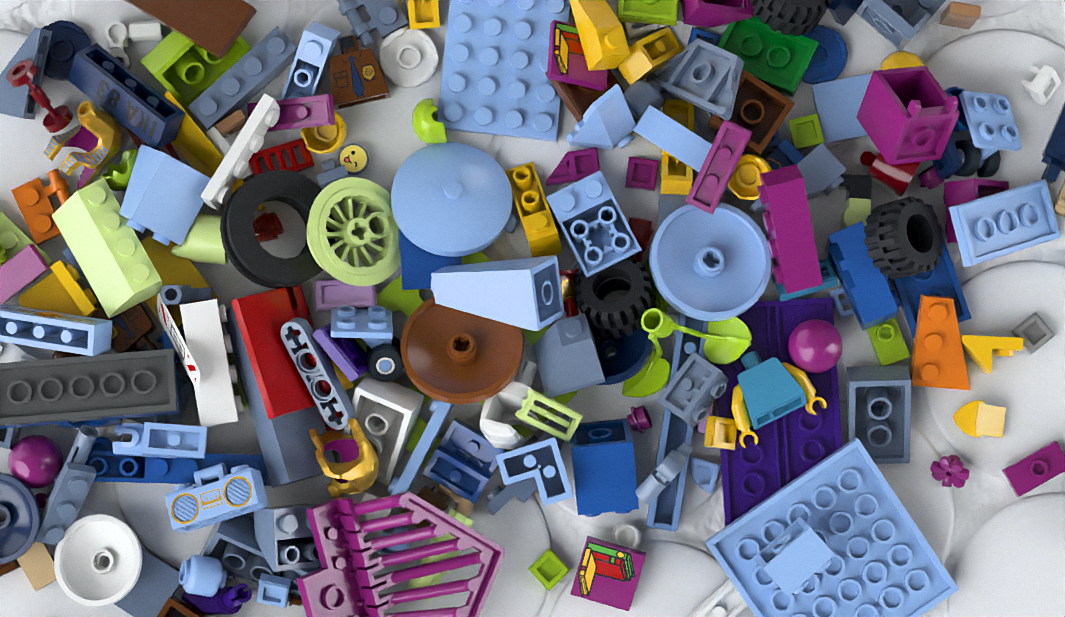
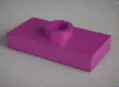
[1002,441,1065,497]

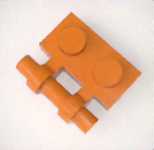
[11,169,71,246]

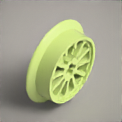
[306,177,400,286]

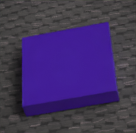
[312,323,369,382]

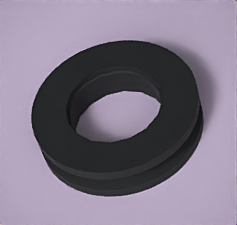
[220,170,337,289]

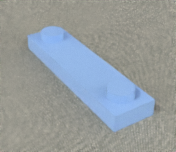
[387,399,454,495]

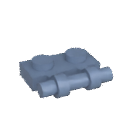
[337,0,409,48]

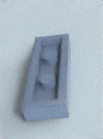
[35,461,97,545]

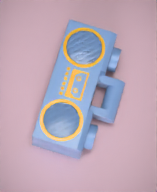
[165,463,269,533]

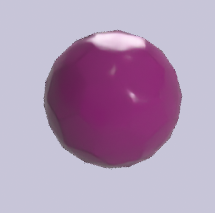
[788,319,843,374]
[8,435,63,489]

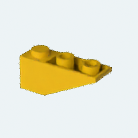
[504,162,563,257]

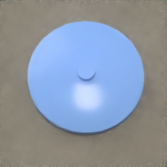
[391,142,513,257]
[649,202,772,321]

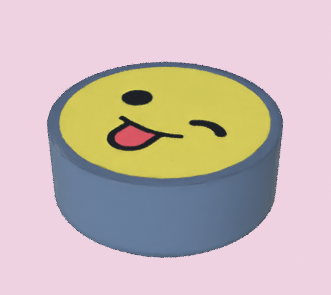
[338,144,369,175]

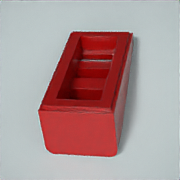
[249,138,315,176]

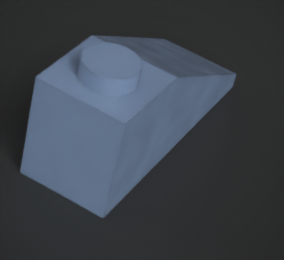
[0,28,52,120]

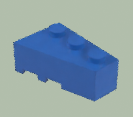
[825,221,900,331]

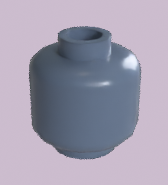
[623,79,665,124]

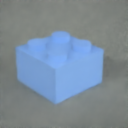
[754,517,835,596]

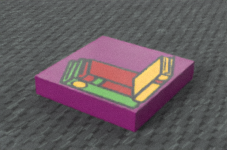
[547,20,608,91]
[570,536,646,611]

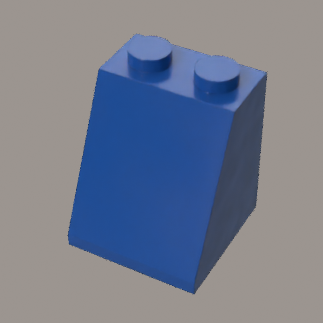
[570,418,639,517]

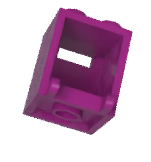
[856,66,960,165]

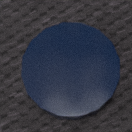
[41,20,92,81]

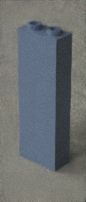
[225,306,336,488]

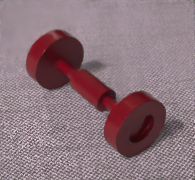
[6,59,73,133]

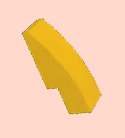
[660,99,694,195]

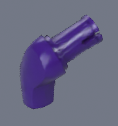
[181,583,252,615]

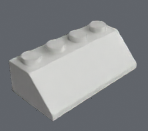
[180,299,244,427]

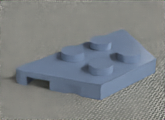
[646,38,744,121]

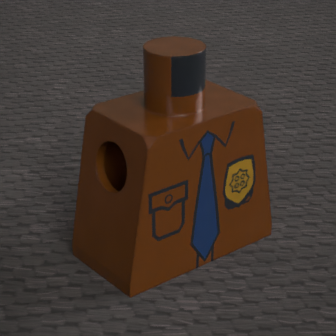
[330,35,391,111]
[91,303,158,353]

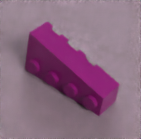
[757,164,823,294]

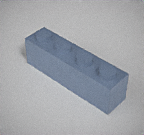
[188,26,298,130]

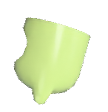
[171,214,229,265]

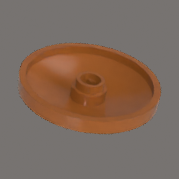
[400,296,524,404]

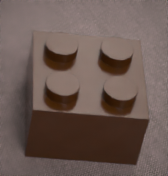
[708,70,795,156]

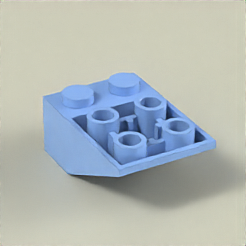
[546,171,642,277]

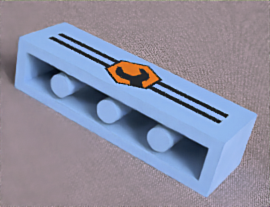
[0,304,112,356]

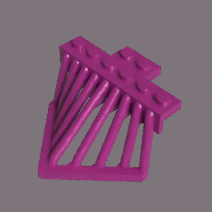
[296,492,505,617]

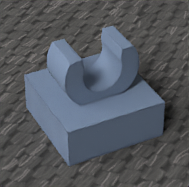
[316,158,349,189]

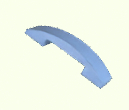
[633,105,734,194]

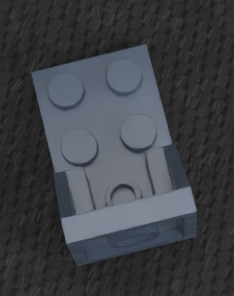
[855,0,946,51]

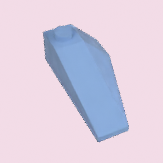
[566,84,635,150]

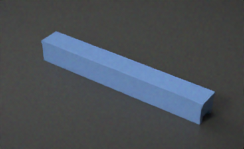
[645,312,709,532]

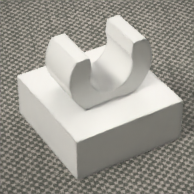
[1021,64,1061,106]

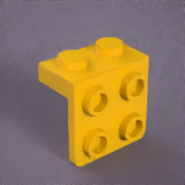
[19,260,99,317]

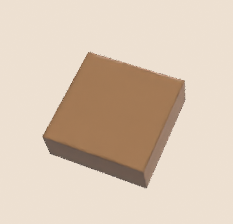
[215,109,248,138]

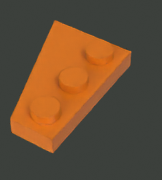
[910,294,970,391]

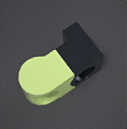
[838,174,872,228]

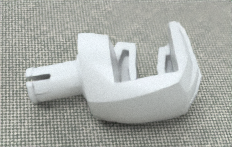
[479,360,540,450]

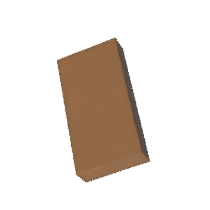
[939,1,982,30]

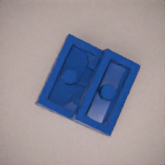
[422,417,507,504]

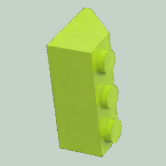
[140,31,252,112]

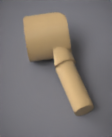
[437,484,474,518]

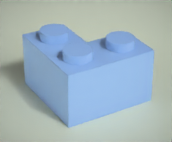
[496,437,574,506]

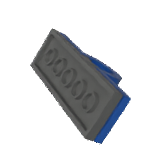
[0,349,180,429]

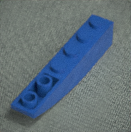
[85,451,271,486]

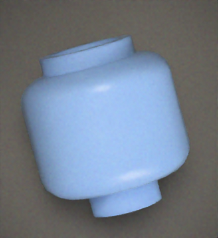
[179,555,227,597]

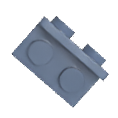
[656,352,729,428]

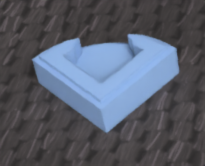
[690,457,721,494]

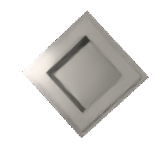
[1011,312,1055,355]

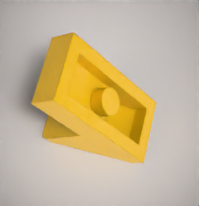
[960,335,1023,374]

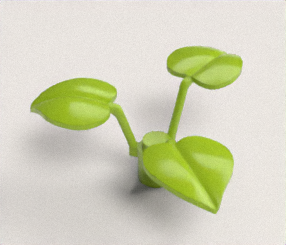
[622,259,752,398]

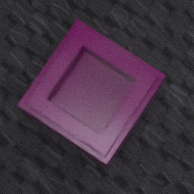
[625,157,659,191]

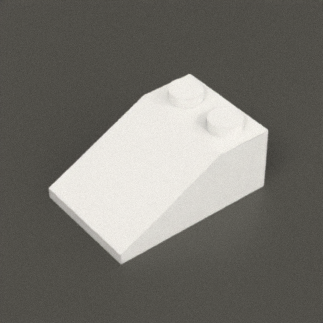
[335,373,425,485]

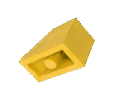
[618,27,685,85]

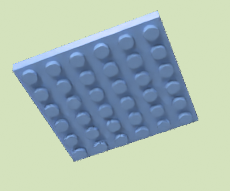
[704,438,959,617]

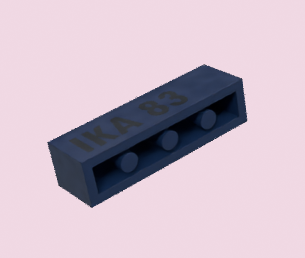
[68,43,185,150]

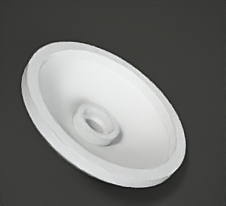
[54,514,142,607]

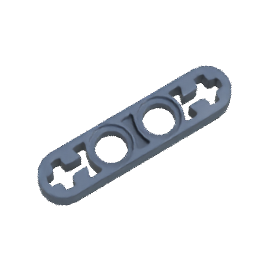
[281,317,355,430]

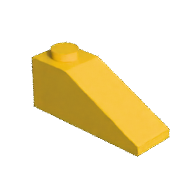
[569,0,630,71]

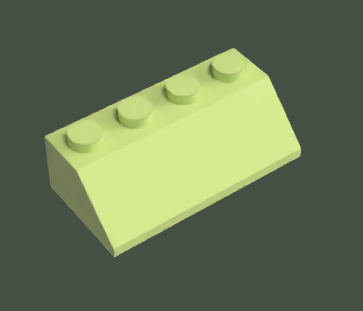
[52,178,163,319]

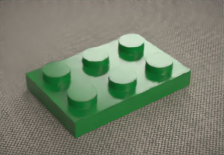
[717,15,819,97]

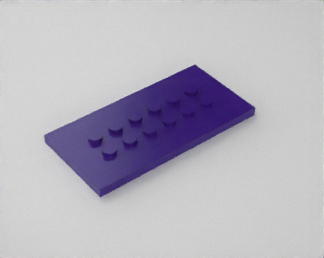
[714,297,842,527]

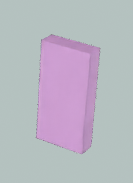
[315,279,377,312]

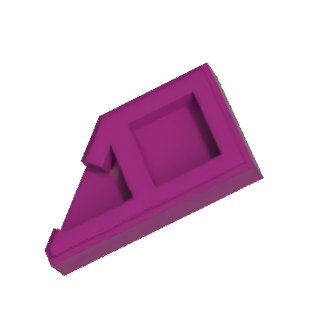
[546,147,601,187]

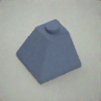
[533,313,605,398]

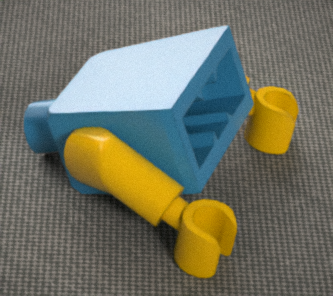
[731,351,827,448]

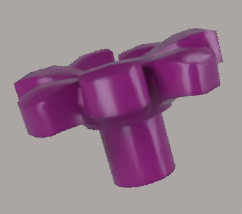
[930,455,970,488]

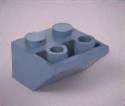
[254,503,321,572]

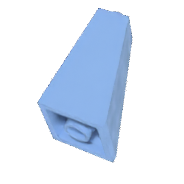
[431,255,565,331]

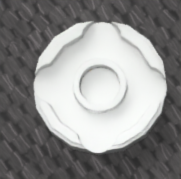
[379,28,439,88]

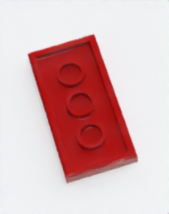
[231,287,317,419]

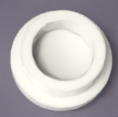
[611,522,642,550]

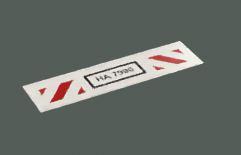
[156,292,201,393]

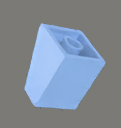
[119,144,211,246]

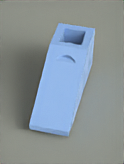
[281,21,341,99]

